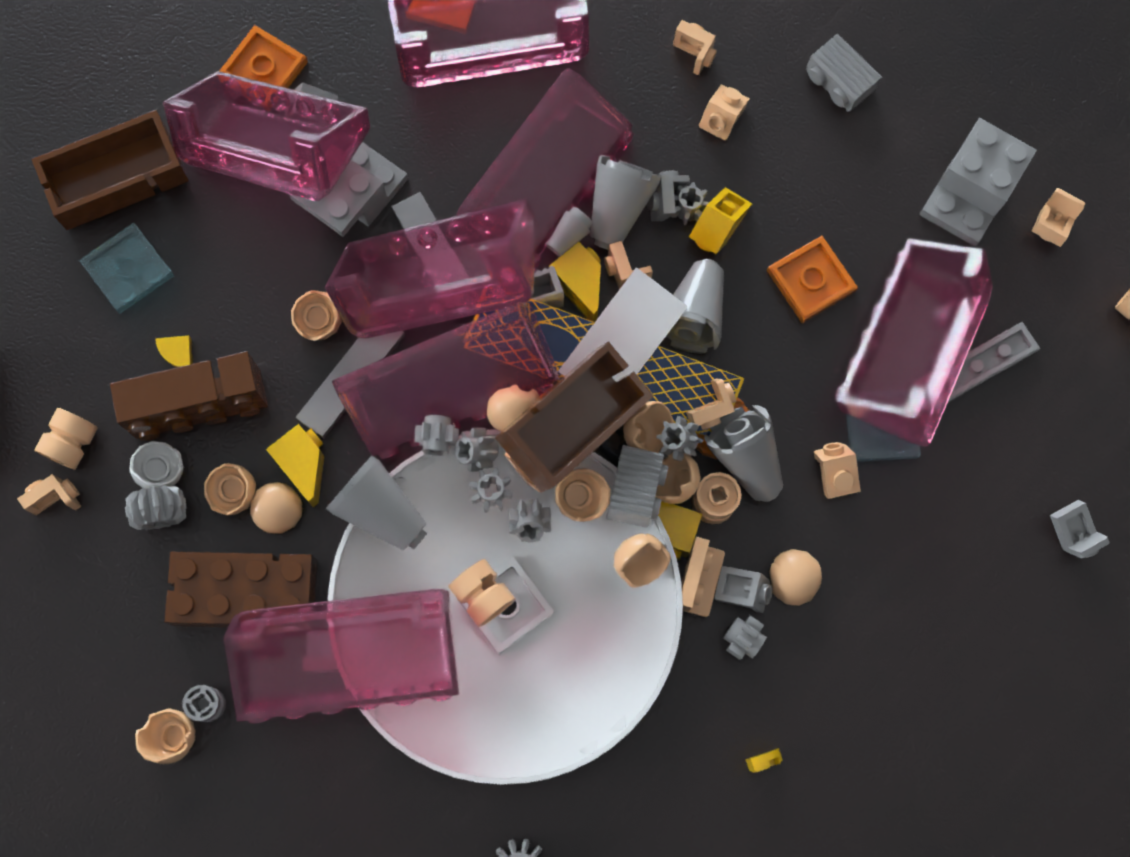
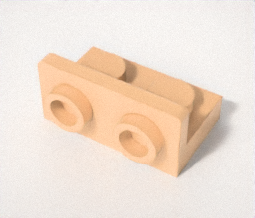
[681,537,725,617]

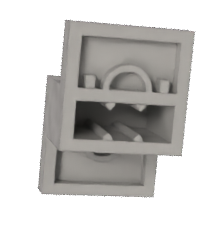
[919,117,1037,247]
[289,138,408,237]

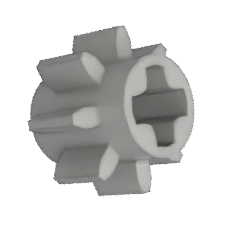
[672,182,709,225]
[414,415,459,456]
[656,416,703,461]
[455,428,499,472]
[469,468,513,513]
[508,499,551,542]
[723,615,767,660]

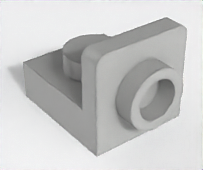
[714,566,772,613]

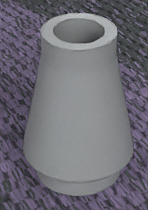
[546,207,593,257]

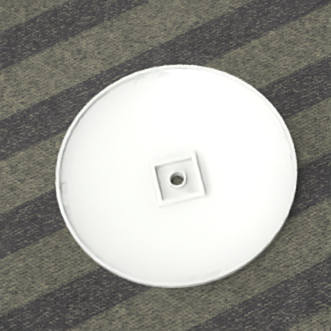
[328,429,683,784]

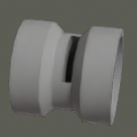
[183,685,226,722]

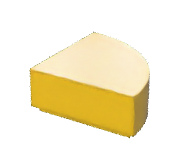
[155,336,193,367]
[746,748,783,772]

